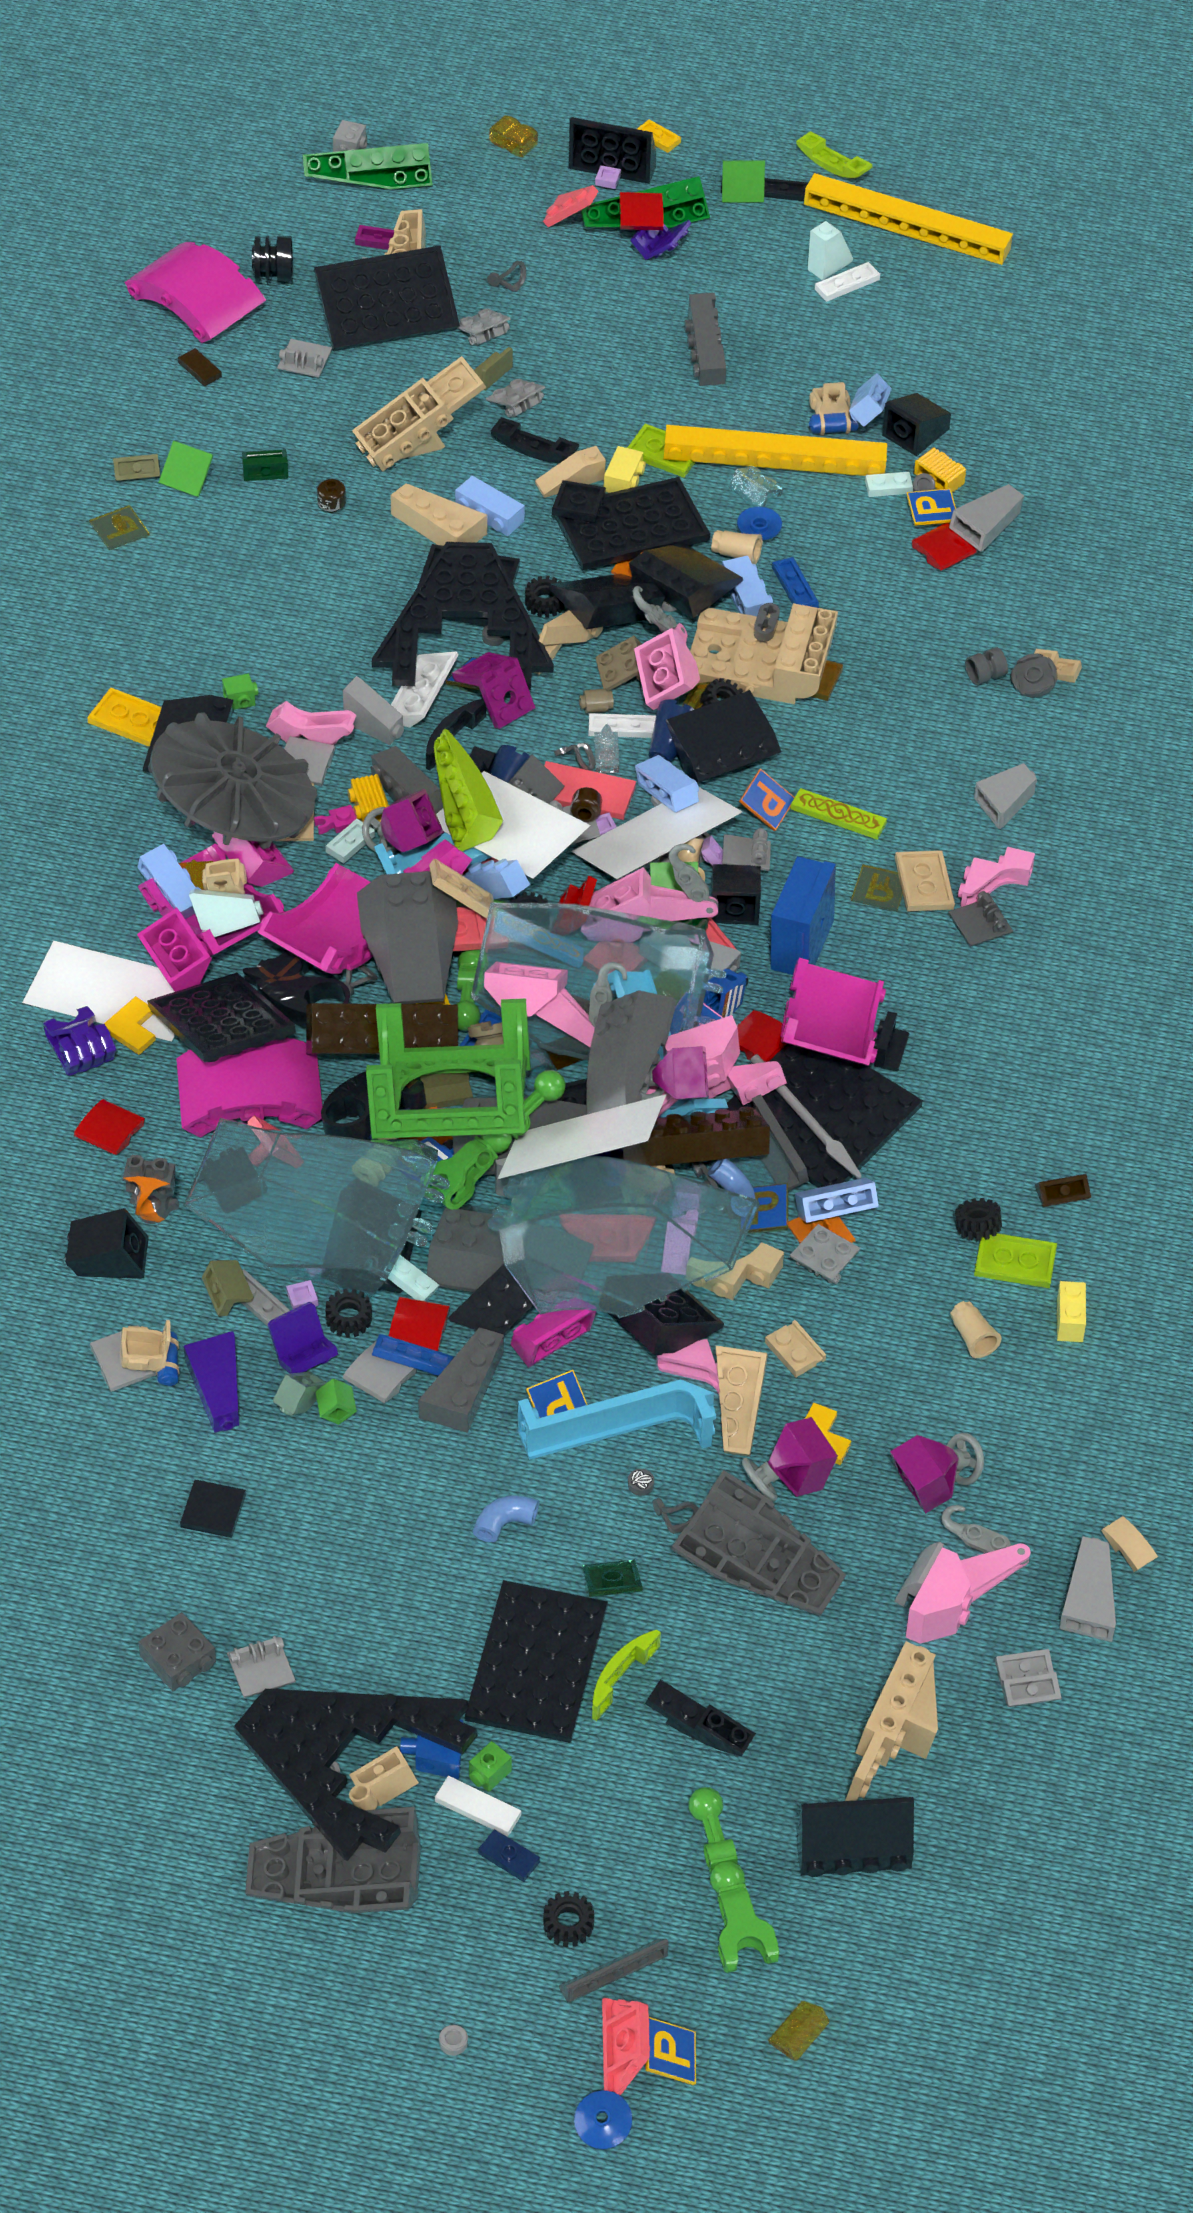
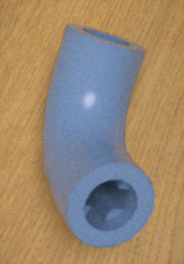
[708,1159,756,1218]
[473,1495,540,1542]

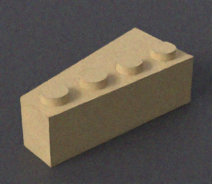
[385,209,426,255]
[391,483,487,546]

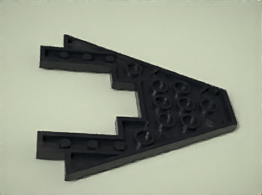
[371,542,554,690]
[234,1688,478,1861]

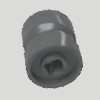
[965,647,1008,685]

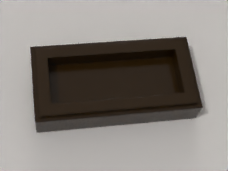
[178,348,222,386]

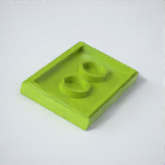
[627,423,695,478]
[974,1233,1057,1288]

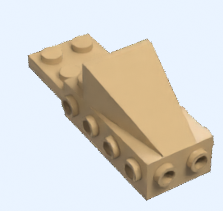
[352,356,486,472]
[845,1641,938,1801]

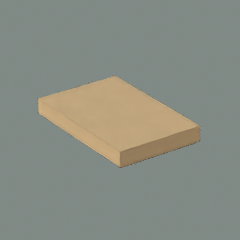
[895,851,955,911]
[429,859,497,922]

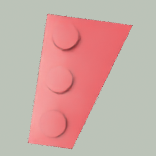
[543,185,599,227]

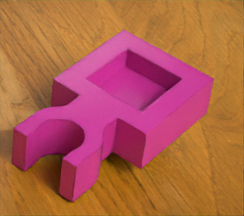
[314,805,356,835]

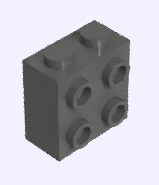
[138,1612,216,1692]

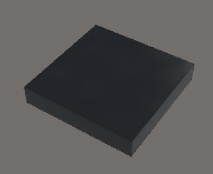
[552,480,606,522]
[180,1479,246,1538]

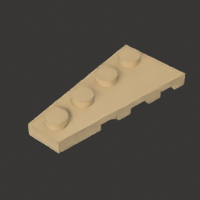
[716,1346,768,1457]

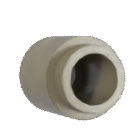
[579,688,614,713]

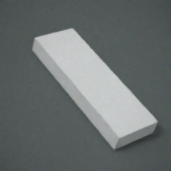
[815,262,880,302]
[588,713,656,738]
[435,1776,521,1837]

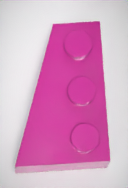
[403,839,473,875]

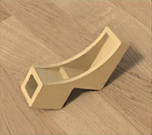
[687,1242,784,1300]

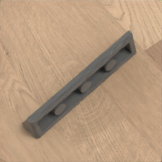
[559,1939,669,2003]

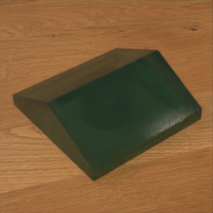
[582,1559,643,1597]

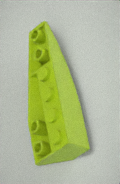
[434,729,503,851]

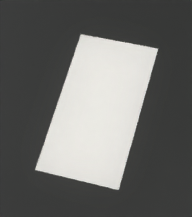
[436,771,591,878]
[571,787,742,879]
[22,941,175,1042]
[498,1094,666,1179]

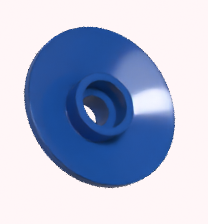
[737,507,782,540]
[574,2090,632,2150]

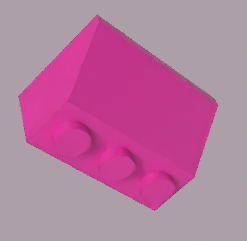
[212,832,294,887]
[137,907,211,992]
[510,1295,598,1368]

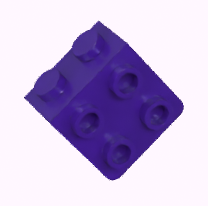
[630,220,692,260]
[268,1302,338,1374]

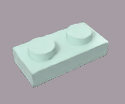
[865,472,913,497]
[326,819,375,863]
[382,1254,439,1301]

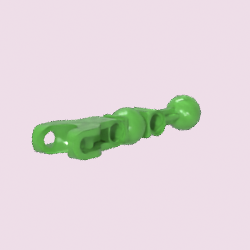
[455,900,505,1031]
[420,1070,566,1210]
[688,1787,779,1973]

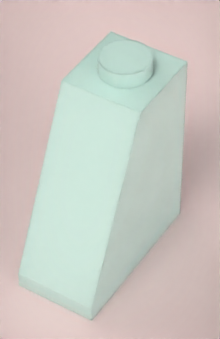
[808,221,853,280]
[189,889,264,937]

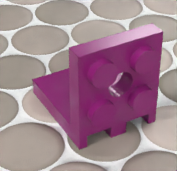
[452,652,536,729]

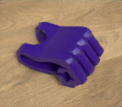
[43,1006,116,1076]

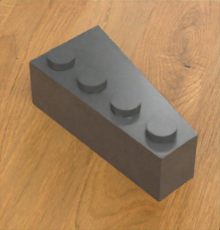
[684,293,726,386]
[370,746,443,814]
[418,1327,504,1433]

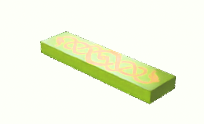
[791,788,887,840]

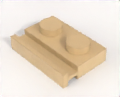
[765,1320,826,1378]

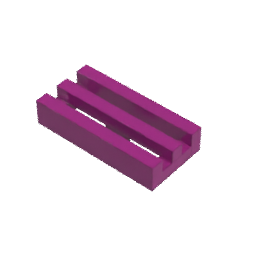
[355,225,394,250]

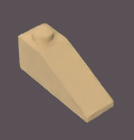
[535,446,606,498]
[539,610,603,645]

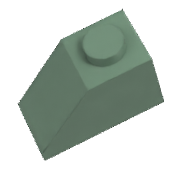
[273,1371,327,1416]

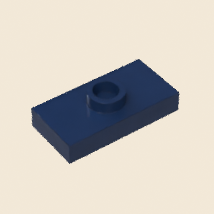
[478,1829,540,1882]

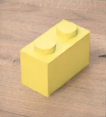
[604,446,646,493]
[1057,1281,1086,1342]

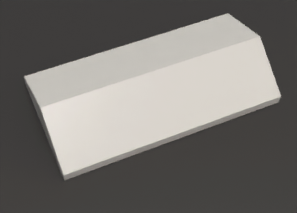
[391,651,458,728]

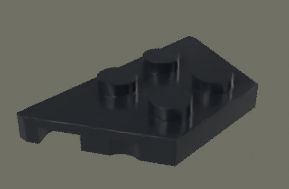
[448,1249,538,1336]

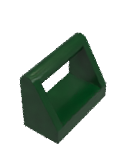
[242,449,288,481]

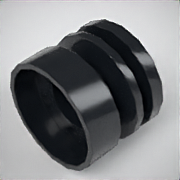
[252,236,293,281]

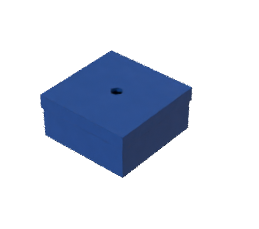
[771,856,836,975]

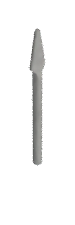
[750,1054,862,1179]

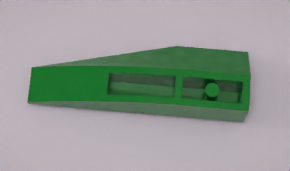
[302,143,432,190]
[581,176,710,228]

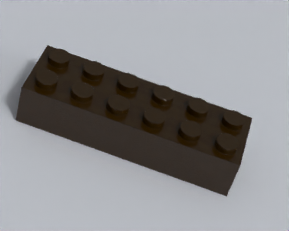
[306,1003,458,1055]
[610,1107,770,1169]

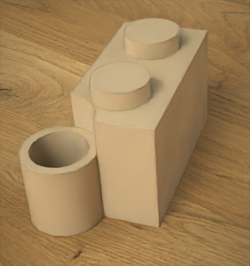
[349,1746,418,1810]

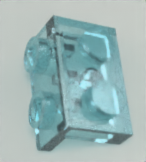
[728,466,784,507]

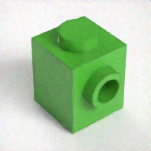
[222,673,258,710]
[315,1378,357,1425]
[469,1741,512,1792]

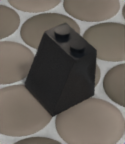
[882,393,951,456]
[711,864,761,925]
[65,1208,149,1279]

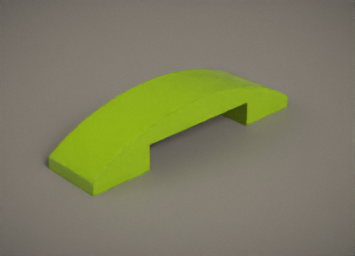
[796,131,872,178]
[592,1629,661,1722]

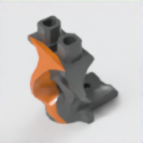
[122,1154,179,1224]

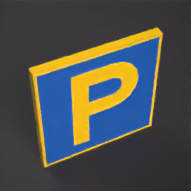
[907,488,956,525]
[526,1370,588,1418]
[645,2017,696,2085]

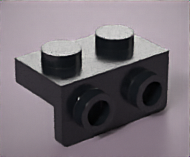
[874,1011,909,1071]

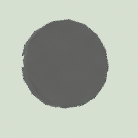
[1011,653,1058,698]

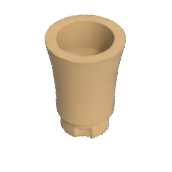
[711,530,762,565]
[950,1301,1002,1358]

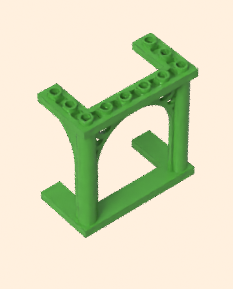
[366,998,531,1139]

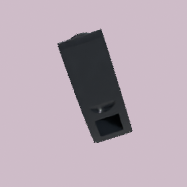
[645,1679,756,1756]

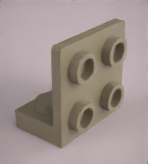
[596,636,642,691]

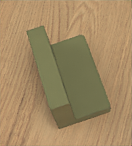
[474,347,513,390]
[112,454,160,481]
[419,1073,473,1109]
[202,1260,254,1316]

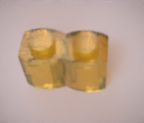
[489,115,538,157]

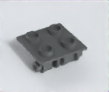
[508,754,565,804]
[948,891,1013,946]

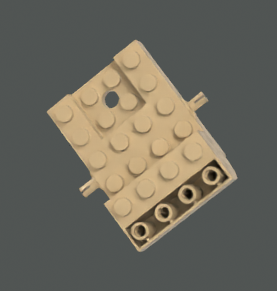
[690,603,838,704]

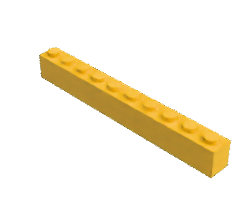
[804,173,1013,265]
[663,425,887,476]

